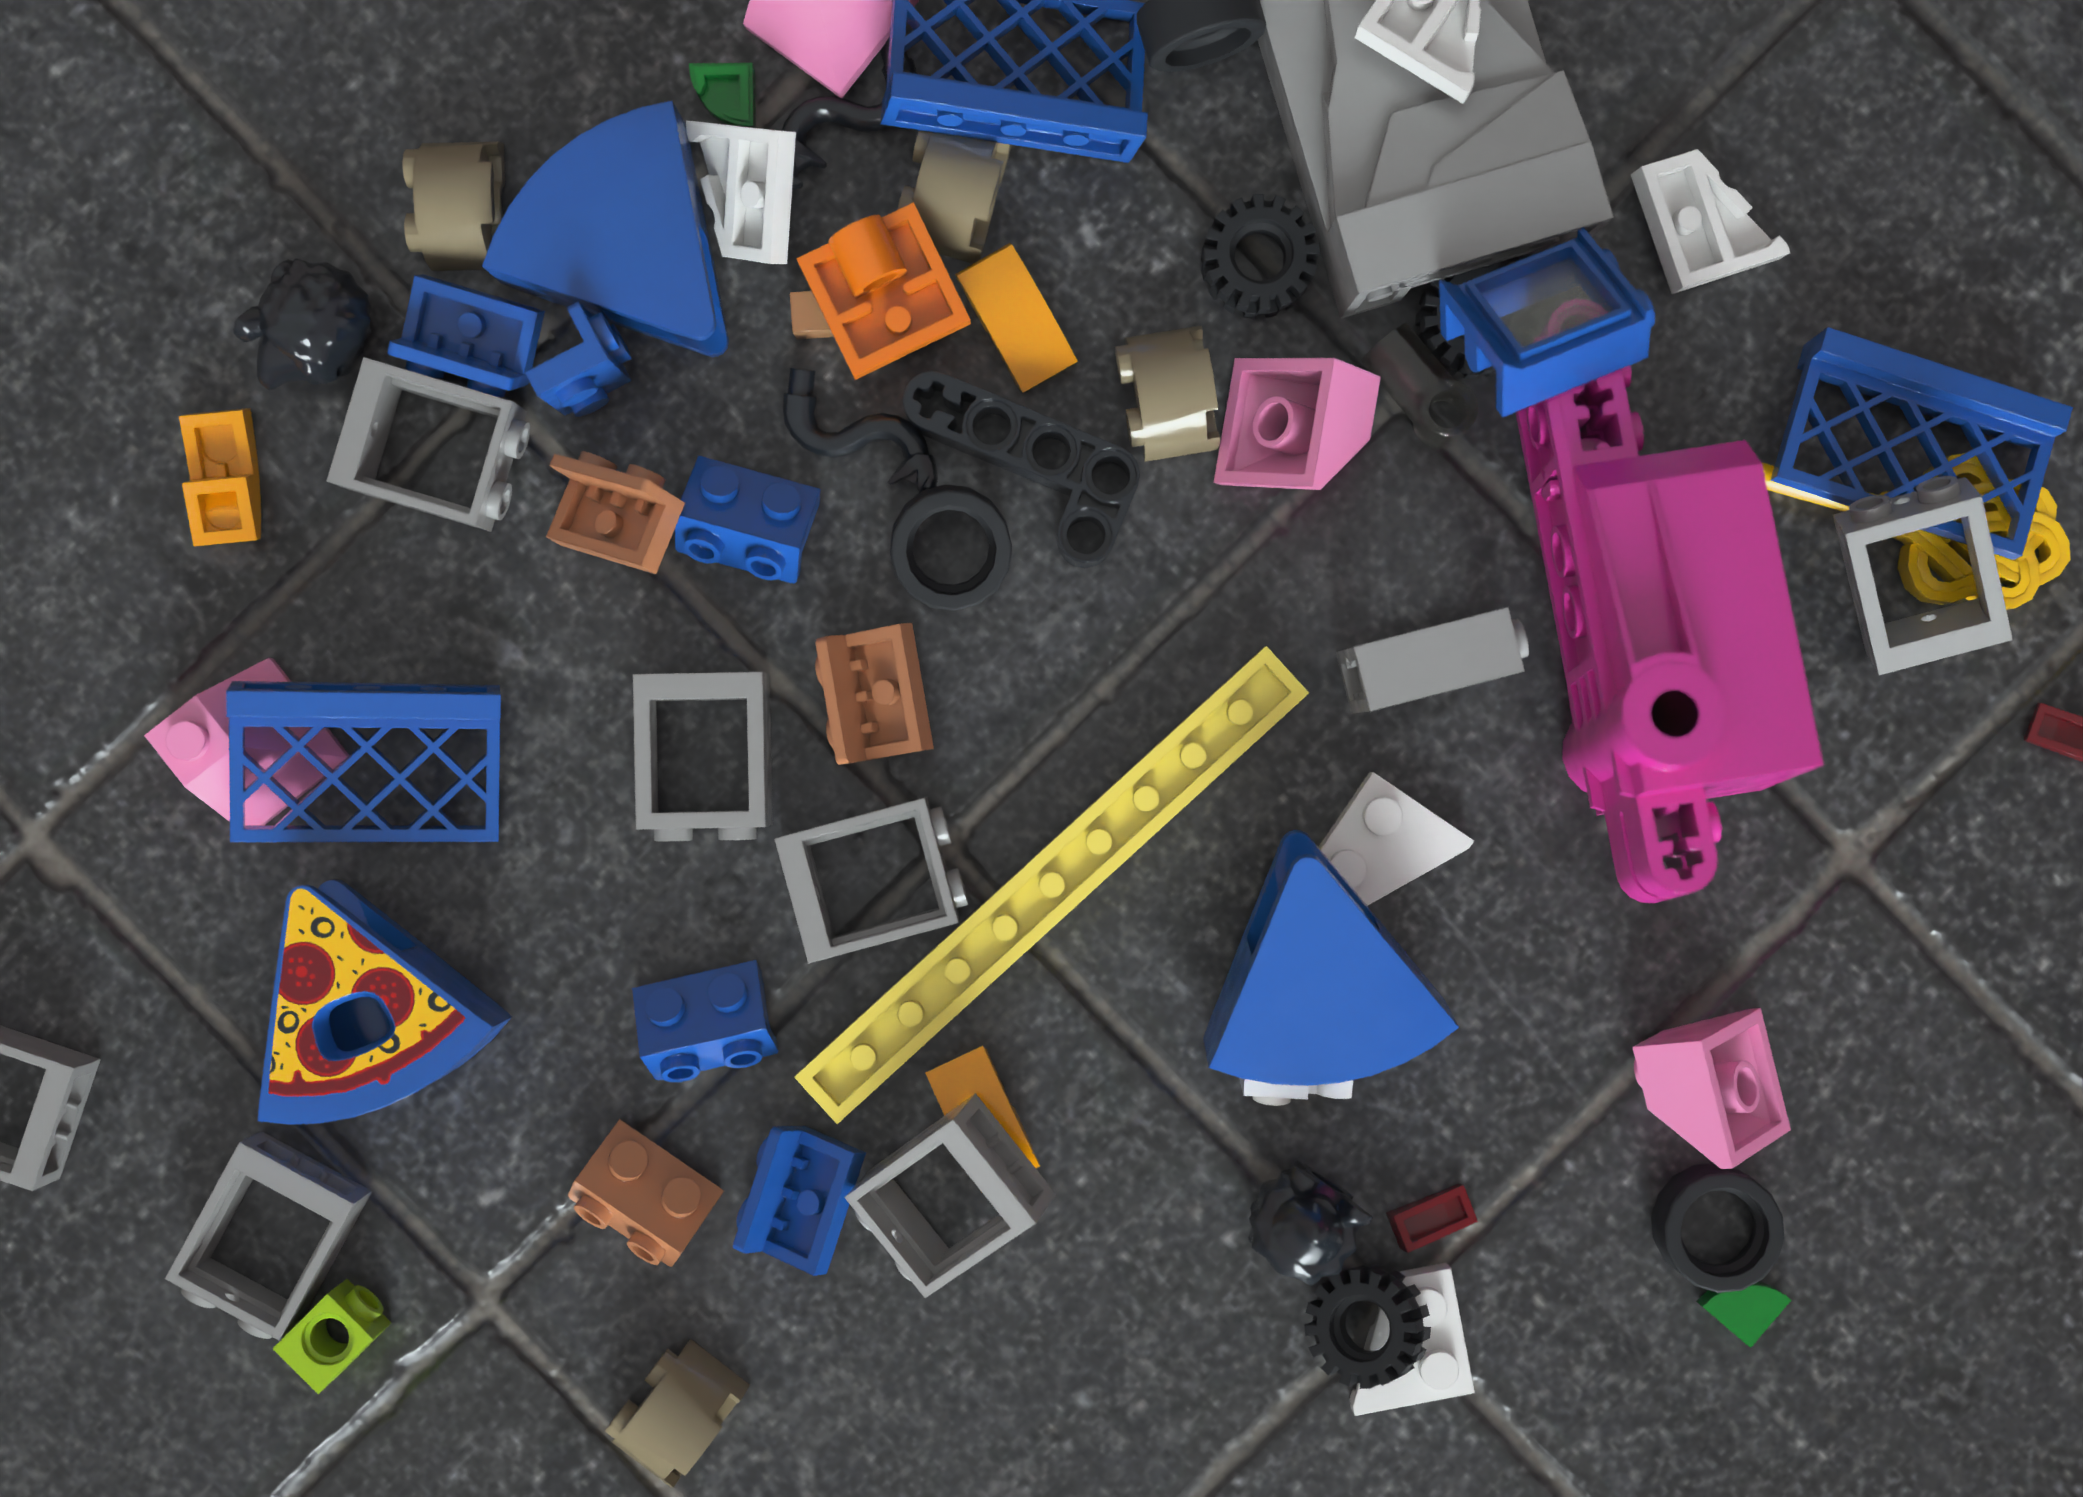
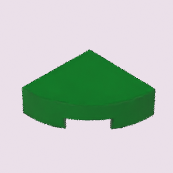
[689,63,756,128]
[1696,1282,1791,1348]

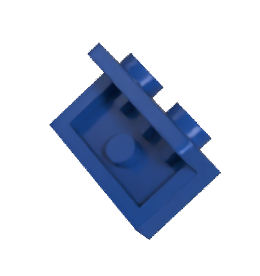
[387,274,545,397]
[525,301,632,417]
[675,455,821,583]
[632,960,778,1082]
[733,1126,866,1276]

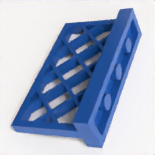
[880,0,1148,163]
[1770,327,2073,560]
[226,681,501,842]

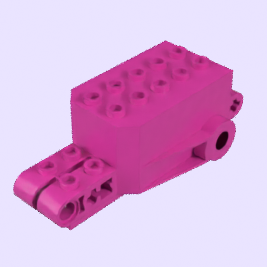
[1516,301,1824,903]

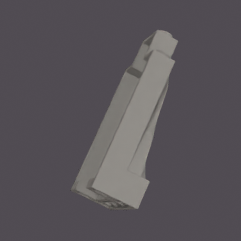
[1258,0,1614,319]

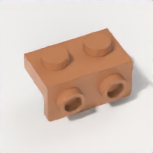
[546,451,685,574]
[815,623,934,765]
[568,1119,724,1267]

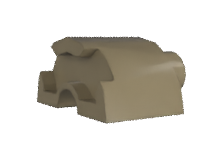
[898,130,1012,264]
[403,141,505,271]
[1115,326,1220,462]
[605,1339,750,1488]

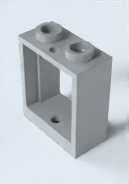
[327,357,530,532]
[1833,476,2013,675]
[1336,607,1529,713]
[633,672,773,842]
[775,797,968,964]
[0,1025,101,1191]
[844,1093,1056,1298]
[165,1131,372,1340]

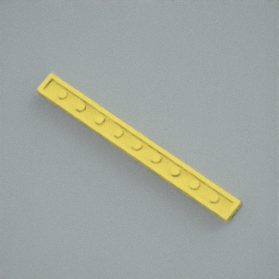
[794,646,1309,1124]

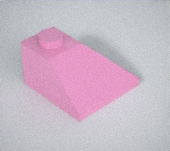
[743,0,919,99]
[1213,358,1381,490]
[144,658,349,825]
[1632,1008,1791,1169]

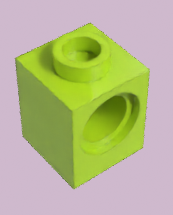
[273,1279,391,1394]

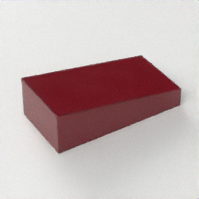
[2024,703,2083,762]
[1386,1183,1478,1253]

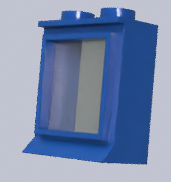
[1439,227,1655,417]

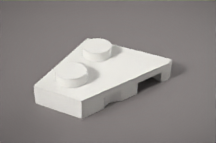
[1355,0,1481,104]
[686,120,796,264]
[1630,149,1790,294]
[1319,772,1474,906]
[1349,1263,1475,1416]

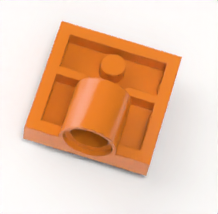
[796,202,971,380]

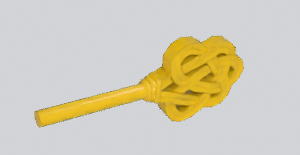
[1762,453,2071,610]

